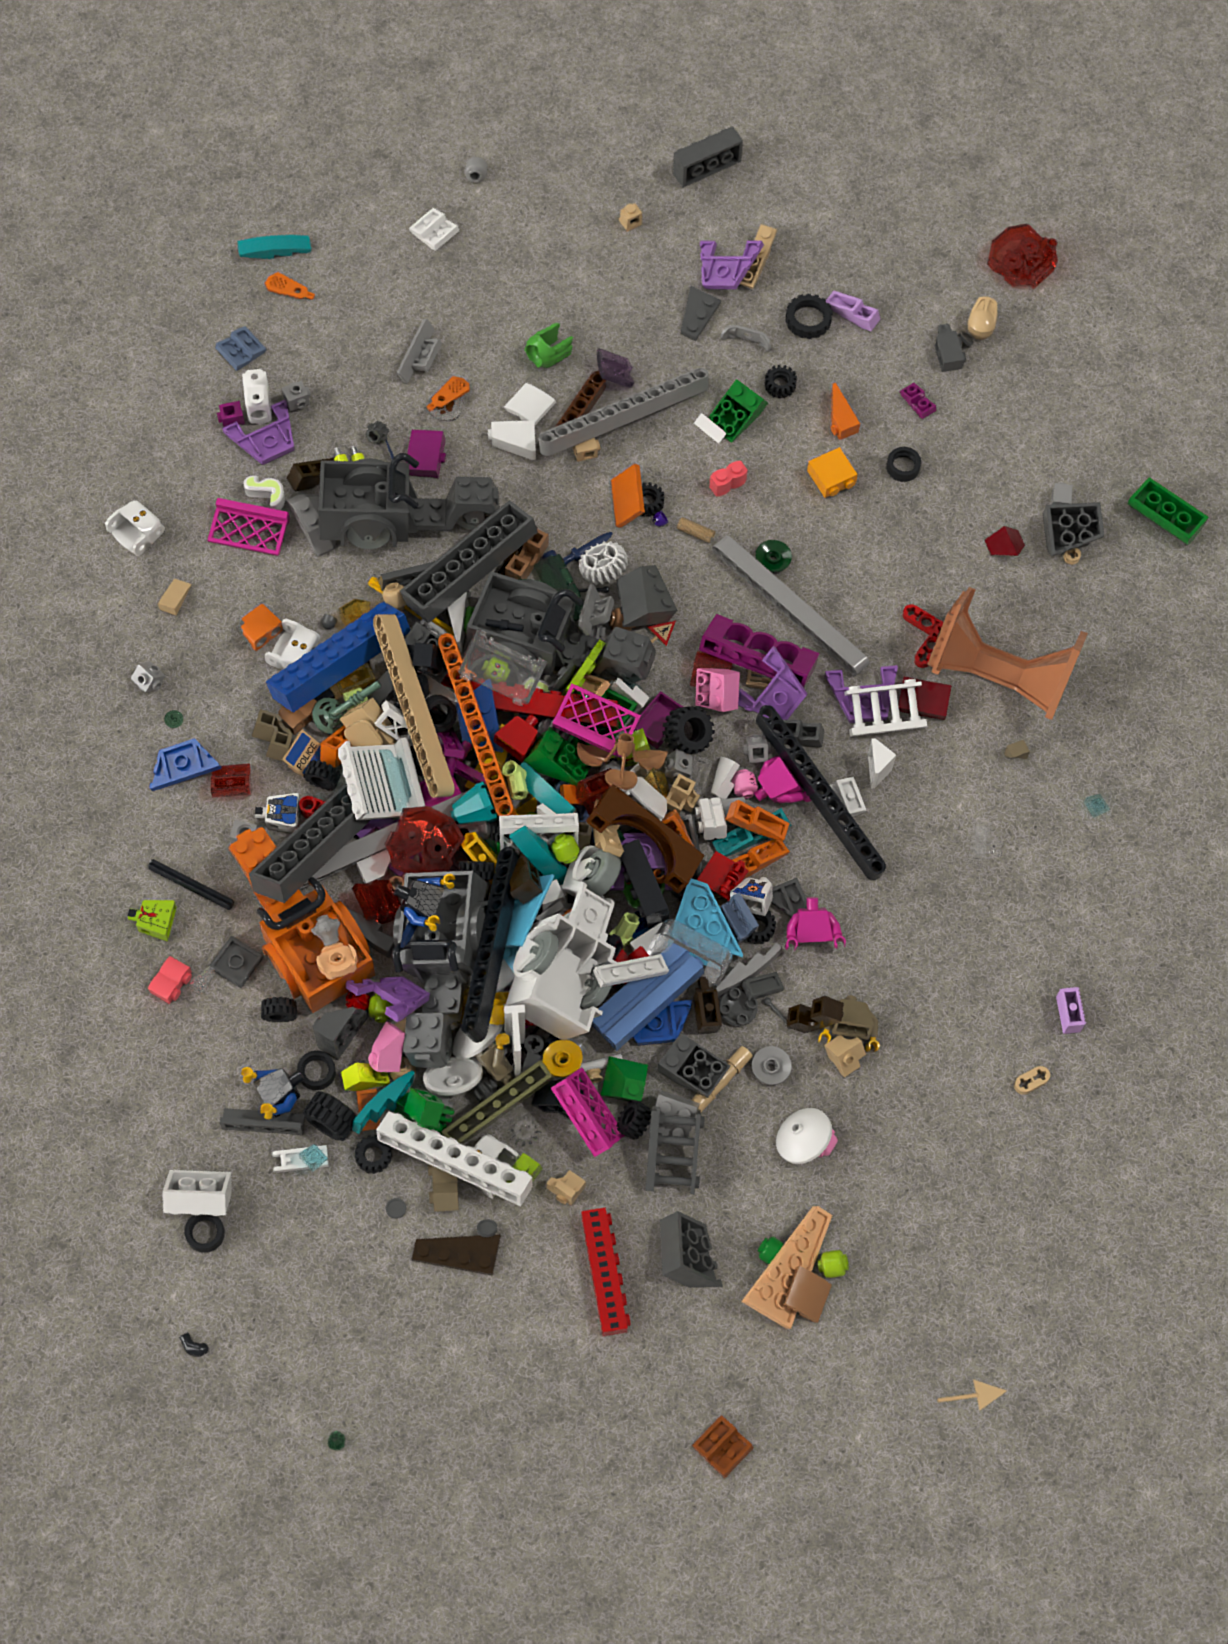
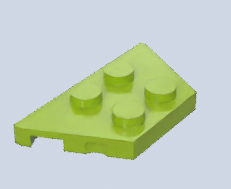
[562,639,606,696]

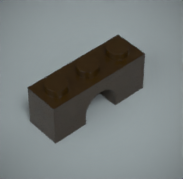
[786,996,844,1033]

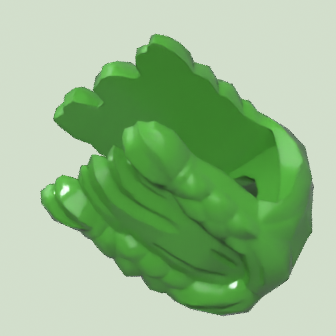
[524,323,573,368]

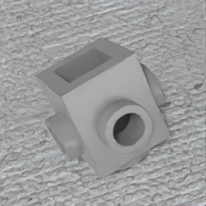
[282,380,311,411]
[131,662,166,692]
[743,734,771,763]
[664,749,693,781]

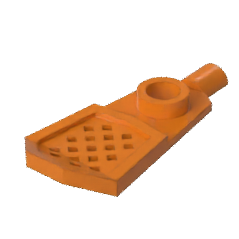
[265,272,315,300]
[426,376,470,411]

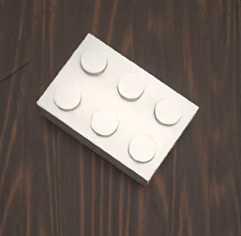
[163,1170,232,1216]

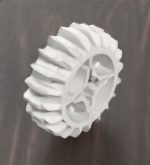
[579,541,628,585]

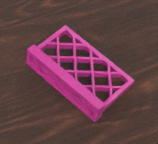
[207,498,290,556]
[552,683,641,758]
[551,1067,625,1157]

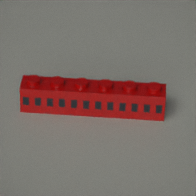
[581,1207,631,1337]

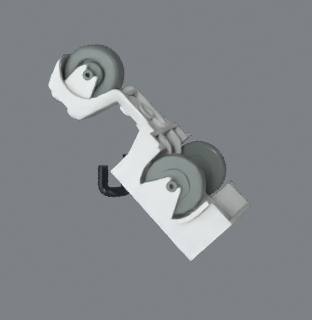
[505,845,621,1040]

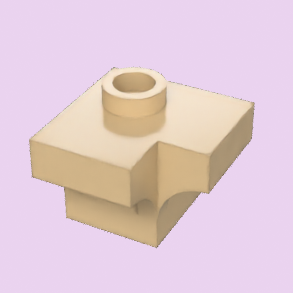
[666,774,700,814]
[824,1035,866,1077]
[547,1170,586,1206]

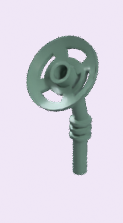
[312,681,382,735]

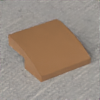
[783,1266,832,1323]

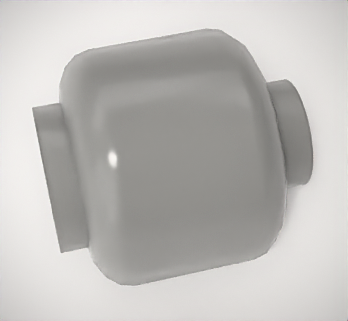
[465,157,488,183]

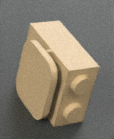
[340,698,399,755]

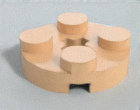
[316,942,358,980]

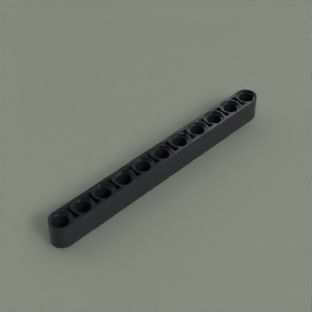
[756,705,886,880]
[461,847,519,1043]

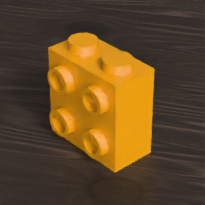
[807,447,858,498]

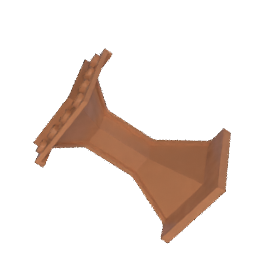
[927,587,1088,720]

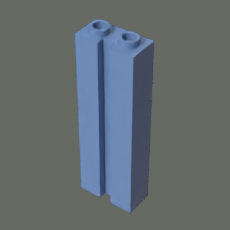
[591,940,704,1051]

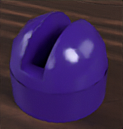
[653,511,668,527]

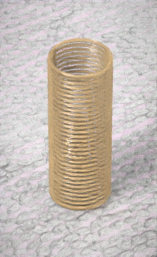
[677,517,715,543]

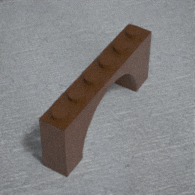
[586,784,705,893]

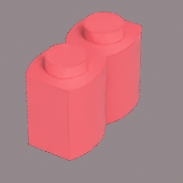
[709,461,748,496]
[148,956,192,1004]

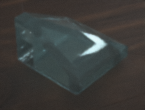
[1084,794,1110,818]

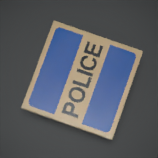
[282,729,323,776]

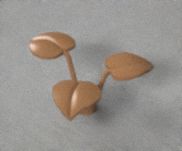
[577,733,668,790]

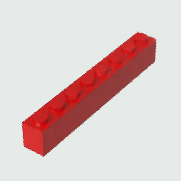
[471,679,621,729]

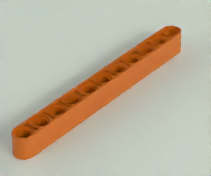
[438,633,516,816]

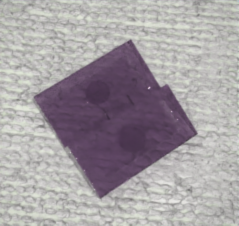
[597,348,635,388]

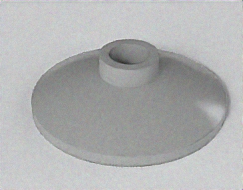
[752,1046,792,1085]

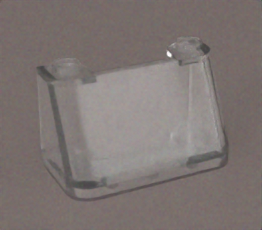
[458,628,547,706]
[648,919,733,988]

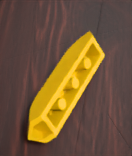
[461,832,498,884]

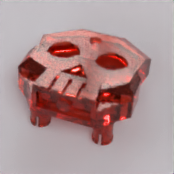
[987,223,1058,289]
[384,806,465,873]

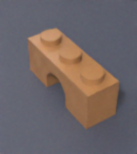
[505,529,549,579]

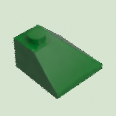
[601,1056,648,1102]

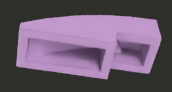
[826,291,880,331]

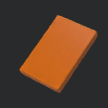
[611,464,645,528]

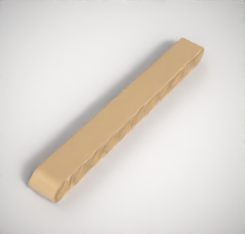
[373,614,454,798]

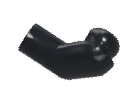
[179,1333,209,1357]

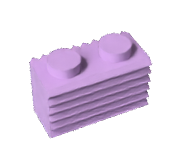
[1056,987,1086,1034]

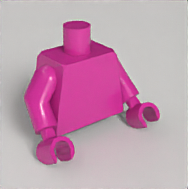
[754,756,811,804]
[785,897,846,951]

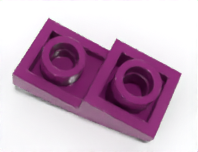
[900,383,936,419]

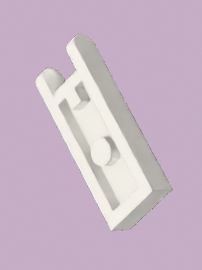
[272,1145,329,1173]

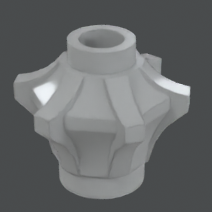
[311,915,341,946]

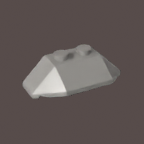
[285,493,337,557]

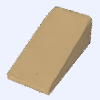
[158,578,191,616]

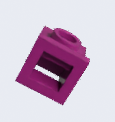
[217,401,245,427]

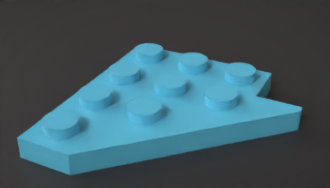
[666,878,743,971]

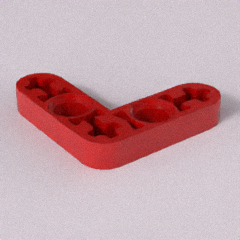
[903,604,944,668]

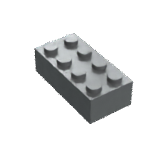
[672,126,743,188]

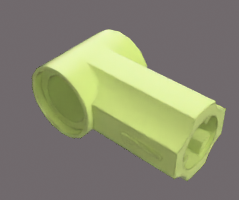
[502,760,528,800]
[609,912,640,950]

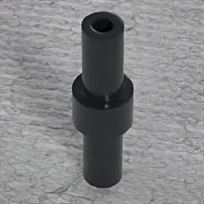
[485,619,524,632]

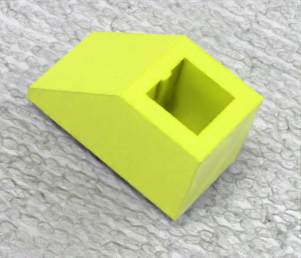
[341,1062,390,1091]

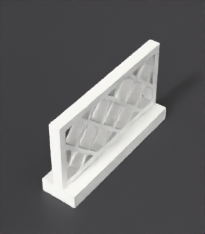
[499,813,579,855]
[504,1005,525,1078]

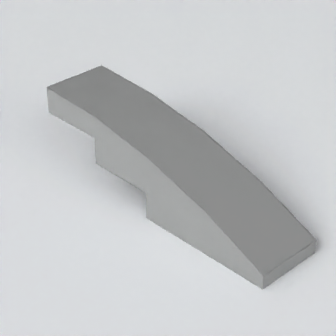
[716,942,782,997]

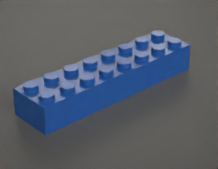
[266,601,411,712]

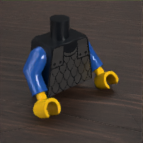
[393,874,455,931]
[241,1067,305,1119]

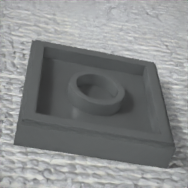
[208,936,264,988]

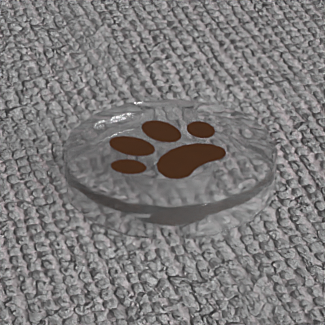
[428,393,464,423]

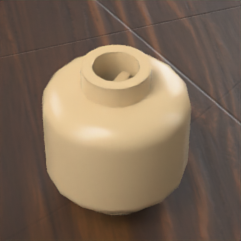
[382,583,406,611]

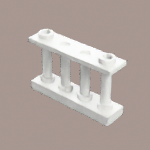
[844,679,927,737]

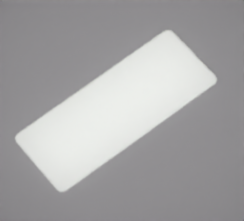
[694,413,726,444]

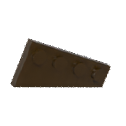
[412,1234,501,1276]

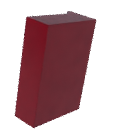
[898,677,952,720]

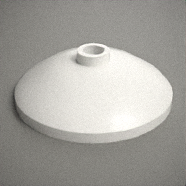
[452,1023,503,1059]
[423,1055,483,1096]
[776,1108,832,1164]

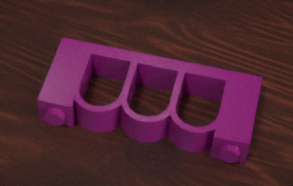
[699,614,820,688]

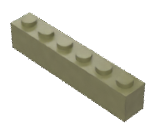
[441,1060,555,1145]

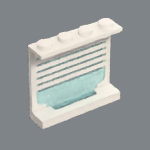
[338,738,426,820]

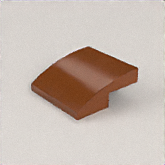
[692,1415,754,1478]

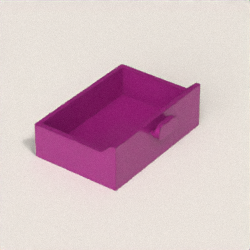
[406,429,446,479]
[631,691,683,749]

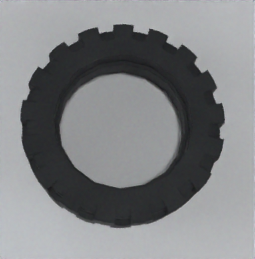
[785,294,833,339]

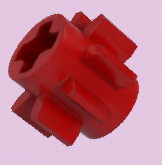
[345,991,370,1010]

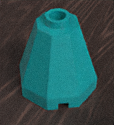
[450,781,499,824]

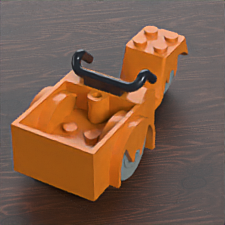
[228,827,375,1013]

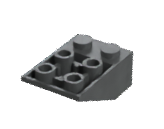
[405,622,462,684]
[657,1033,731,1098]

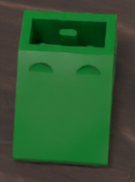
[708,379,768,443]
[524,727,591,787]

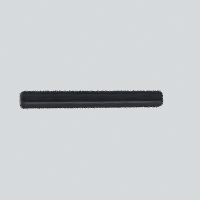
[148,859,234,910]

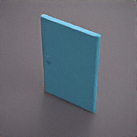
[505,874,555,948]

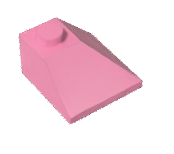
[369,1022,405,1072]

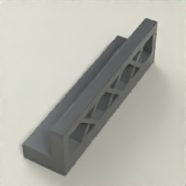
[220,1108,305,1135]

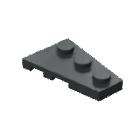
[681,286,721,341]

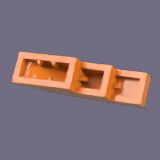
[732,839,790,879]

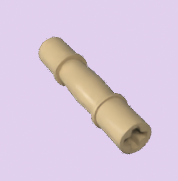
[691,1046,753,1112]

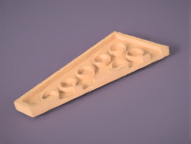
[742,1206,832,1329]

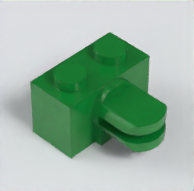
[403,1088,455,1128]

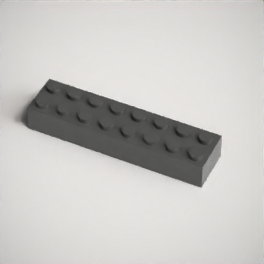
[400,500,538,623]
[249,784,379,903]

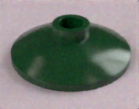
[755,540,792,572]

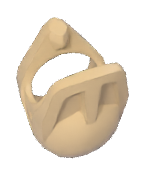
[968,297,997,340]

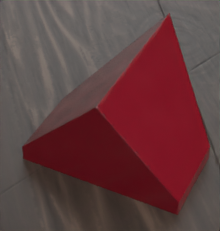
[984,526,1025,556]

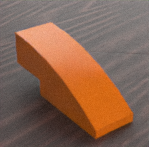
[725,800,790,841]

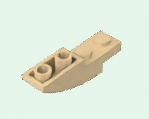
[740,224,777,289]
[593,799,624,857]

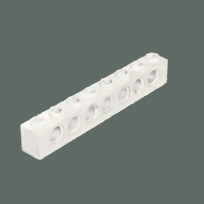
[376,1111,533,1206]

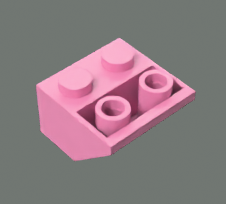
[695,668,740,712]

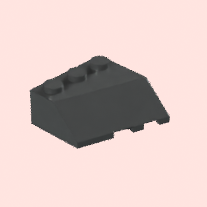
[1042,502,1104,557]
[616,565,677,627]
[313,1007,369,1060]
[660,1211,723,1288]

